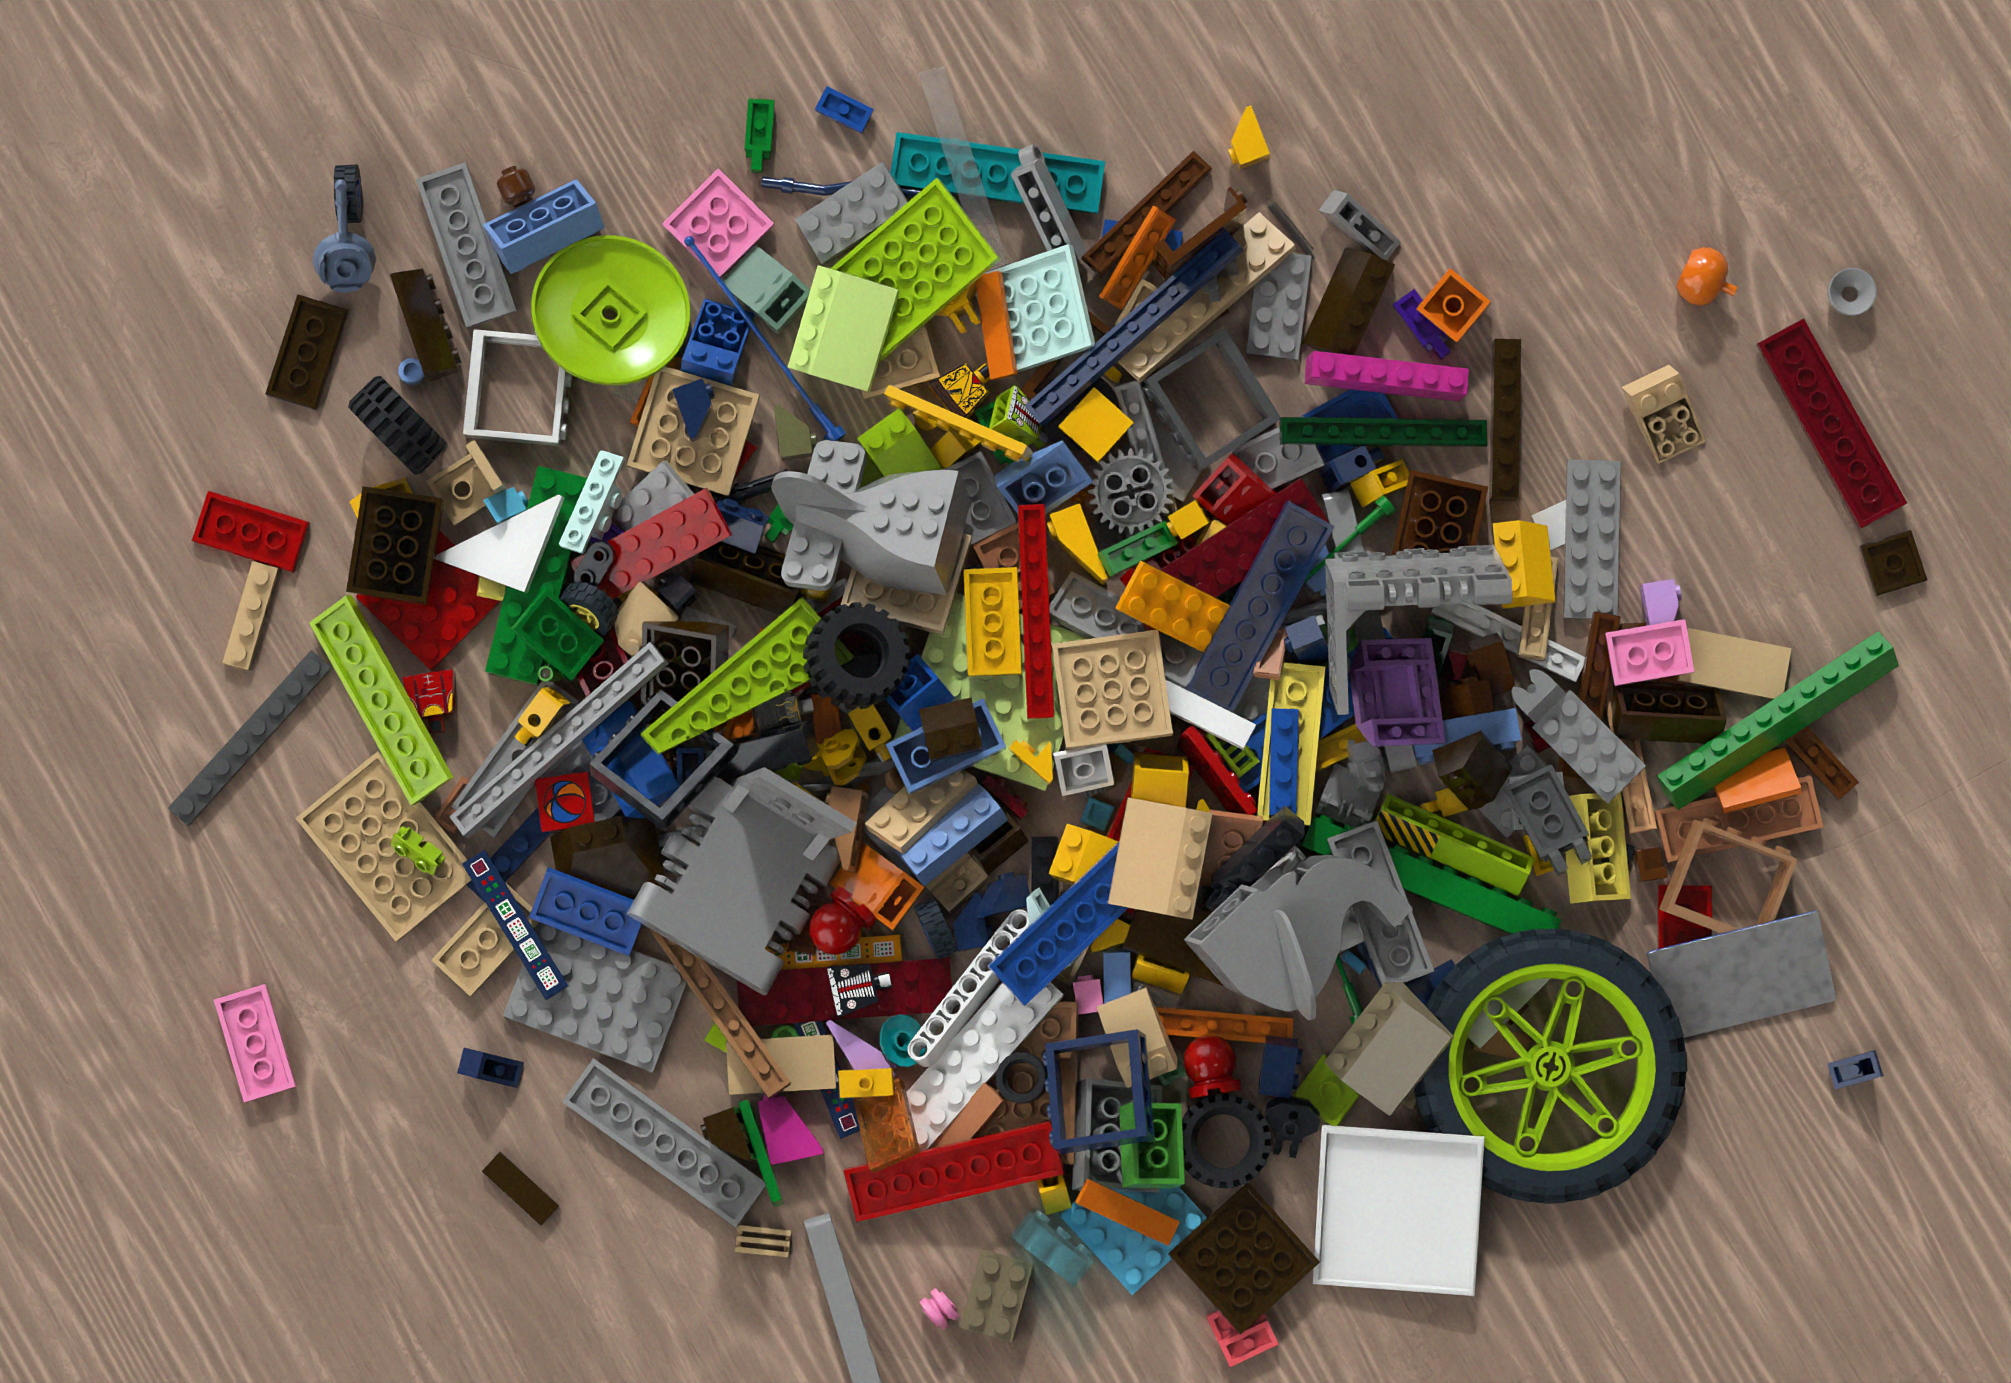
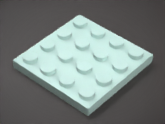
[985,244,1095,373]

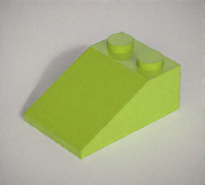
[857,407,943,477]

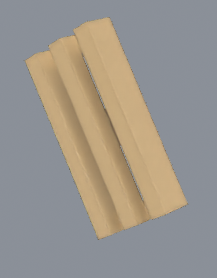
[735,1225,791,1257]

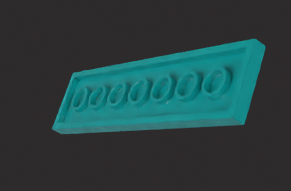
[890,132,1105,215]

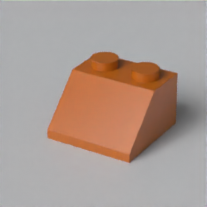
[1416,268,1492,343]

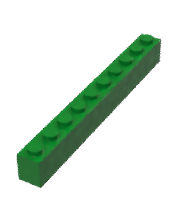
[1657,631,1899,810]
[1301,814,1562,934]

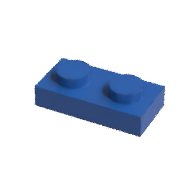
[815,86,874,134]

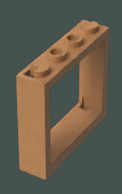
[1659,817,1798,933]

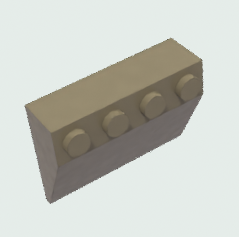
[1324,982,1454,1116]

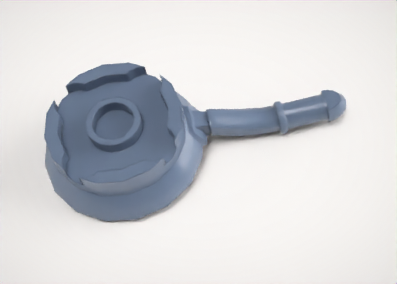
[312,179,376,293]

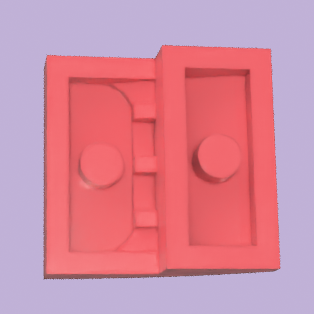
[1206,1310,1279,1367]

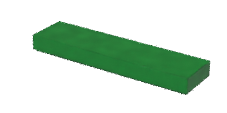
[738,1099,784,1207]

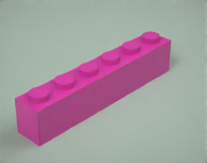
[1304,351,1469,402]

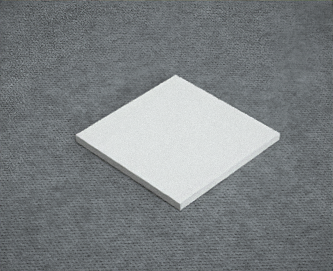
[1313,1125,1484,1296]

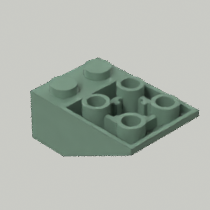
[722,244,810,336]

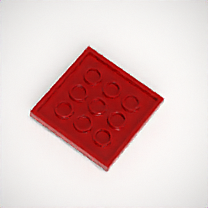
[355,531,501,671]

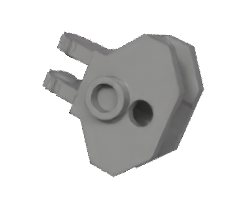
[1347,739,1388,792]

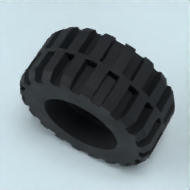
[348,376,447,475]
[803,602,911,710]

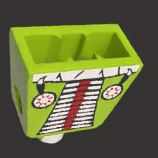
[989,385,1049,448]

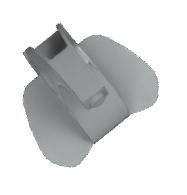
[1184,855,1413,1020]

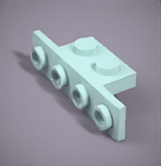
[559,450,625,554]

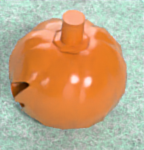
[1676,247,1738,306]

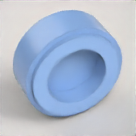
[398,358,425,386]

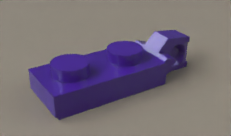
[1392,289,1451,360]

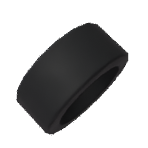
[996,1052,1048,1104]

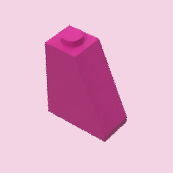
[758,1094,825,1165]

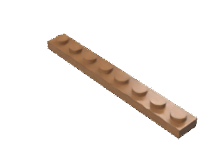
[648,927,791,1099]

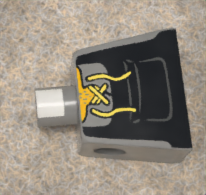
[751,691,814,733]

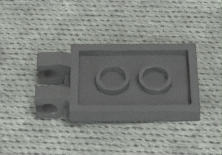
[1503,764,1592,876]

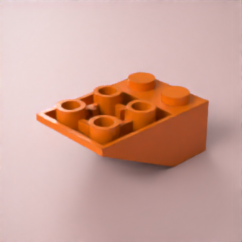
[829,841,925,931]

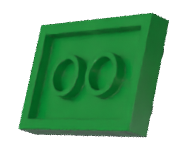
[511,588,604,681]

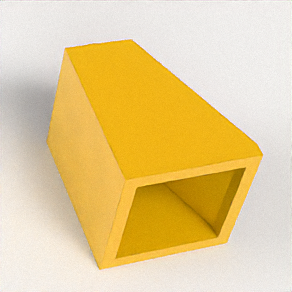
[1131,752,1189,808]

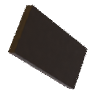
[265,294,349,411]

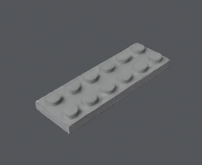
[416,162,517,329]
[1563,459,1621,620]
[1049,571,1203,690]
[451,681,580,838]
[1326,820,1434,986]

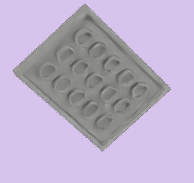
[503,922,687,1073]

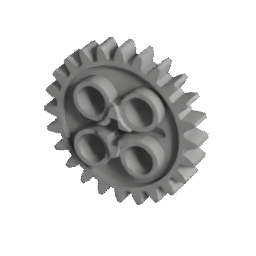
[1088,448,1175,535]

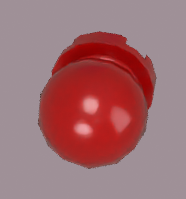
[809,886,877,955]
[1183,1035,1241,1099]

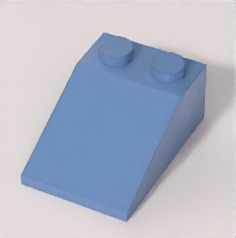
[994,440,1093,514]

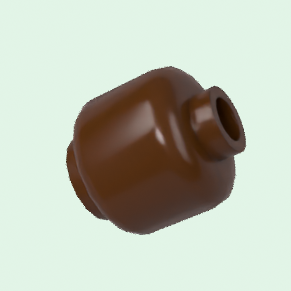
[497,166,536,207]

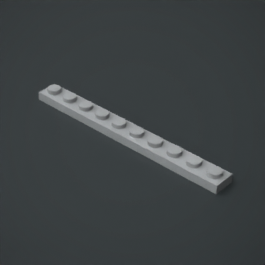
[450,642,668,838]

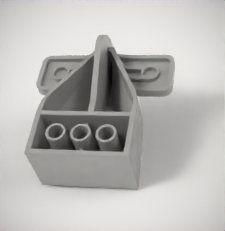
[771,440,971,595]

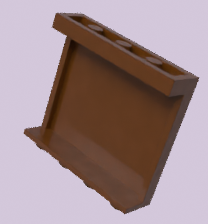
[1152,186,1247,281]

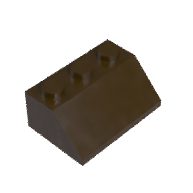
[1432,731,1512,811]

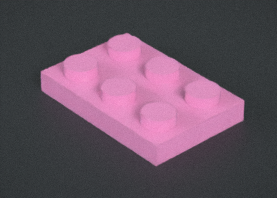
[1605,619,1695,686]

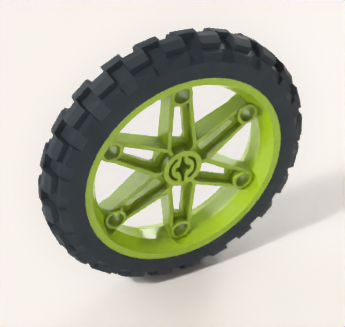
[1414,928,1688,1204]

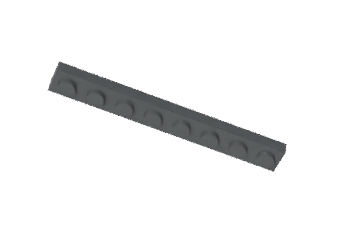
[168,650,332,826]

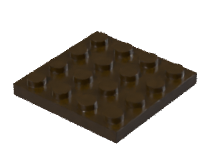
[1168,1183,1320,1335]

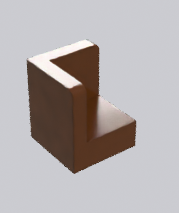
[1633,847,1667,882]

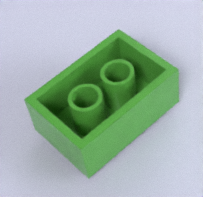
[1119,1103,1185,1189]

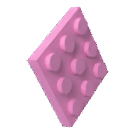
[662,169,774,278]

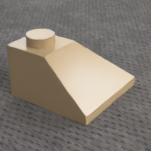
[614,581,679,657]

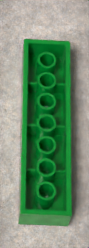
[485,466,588,687]

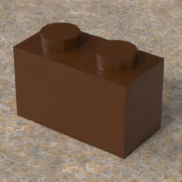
[1465,633,1516,696]
[1439,677,1495,720]

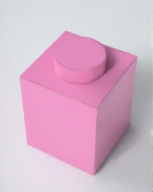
[1073,975,1103,1015]

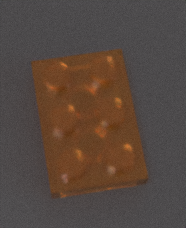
[853,1078,920,1173]

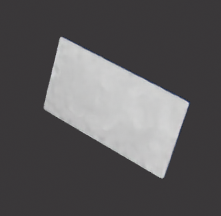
[1647,911,1836,1038]

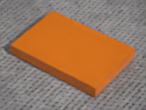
[1714,748,1802,813]

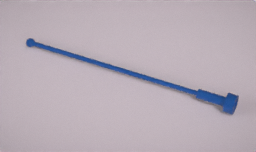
[684,236,847,441]

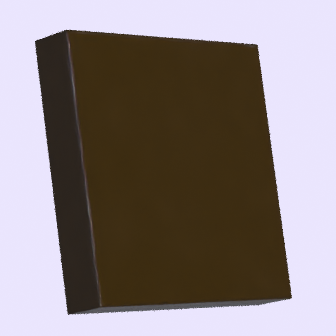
[1859,530,1927,597]

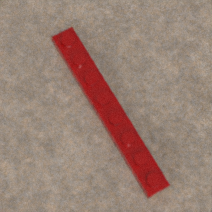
[1018,504,1054,719]

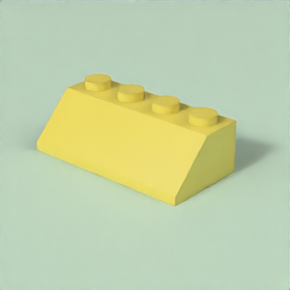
[1565,792,1631,904]

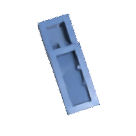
[1103,949,1131,1034]

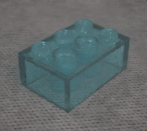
[1010,1210,1094,1287]

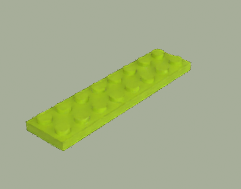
[309,595,454,805]

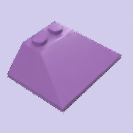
[1349,638,1445,747]

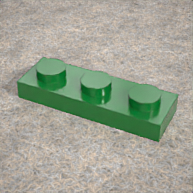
[1097,521,1178,578]

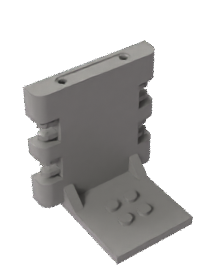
[1325,545,1512,715]
[627,767,857,995]

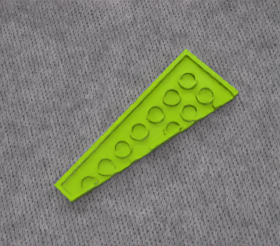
[640,597,854,755]

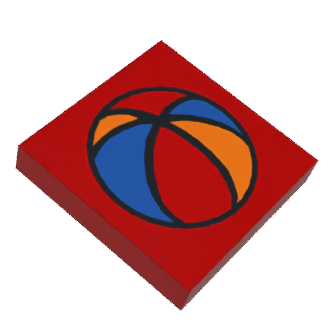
[535,771,595,832]

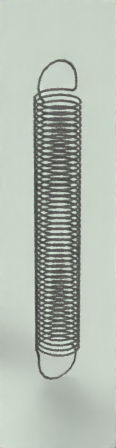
[1266,198,1316,258]

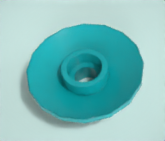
[880,1014,926,1068]

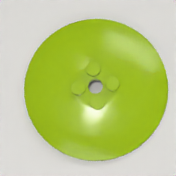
[531,235,690,385]

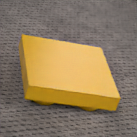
[1058,387,1134,463]

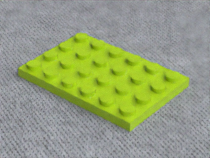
[831,178,1001,362]

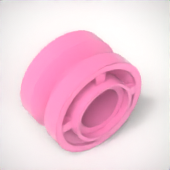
[919,1288,960,1330]

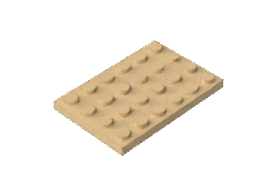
[295,751,471,942]

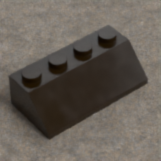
[1302,247,1395,355]
[390,268,462,382]
[690,541,802,616]
[1612,681,1727,744]
[700,1107,757,1160]

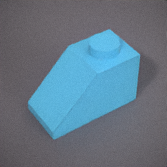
[483,487,529,524]

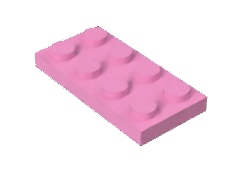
[214,984,297,1103]

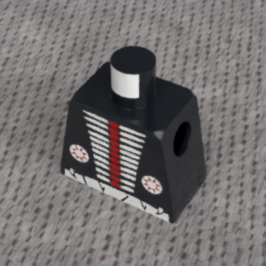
[827,964,892,1017]

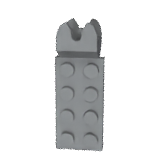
[1512,669,1646,803]

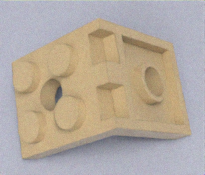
[426,440,507,527]

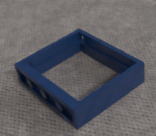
[1043,1029,1155,1154]

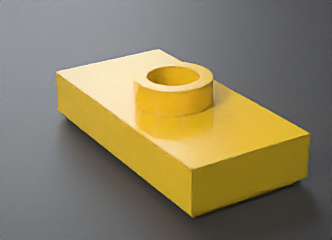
[838,1068,894,1098]

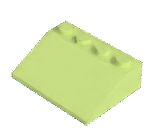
[788,265,900,392]

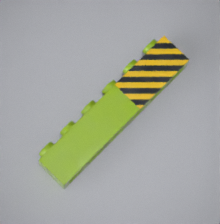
[1375,793,1535,896]

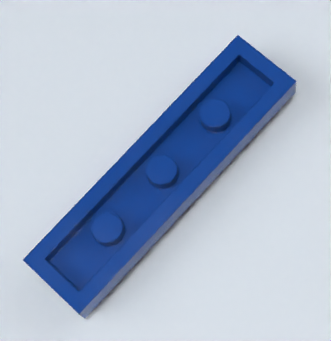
[1269,708,1298,816]

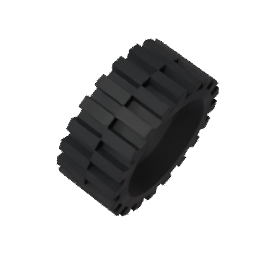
[1182,1094,1272,1188]

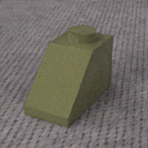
[773,404,817,461]

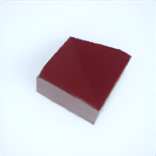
[1439,650,1467,682]

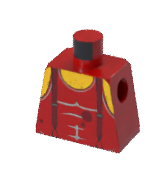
[402,669,456,733]

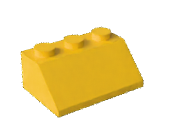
[1493,520,1556,609]

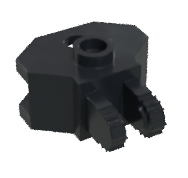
[1265,1096,1320,1158]

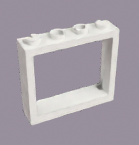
[463,329,572,446]

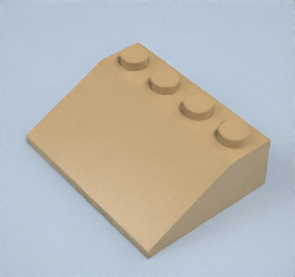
[1108,798,1212,919]

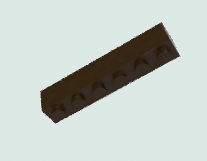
[1489,339,1521,501]

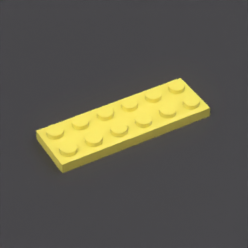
[1257,663,1325,826]

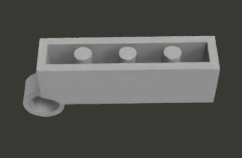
[1011,144,1087,261]

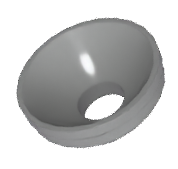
[1828,268,1877,316]

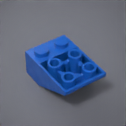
[681,299,755,387]

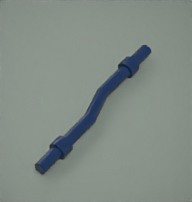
[761,177,921,198]

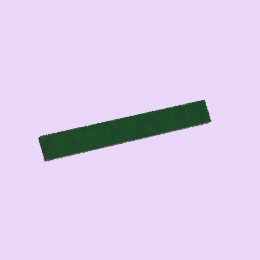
[1279,417,1488,447]

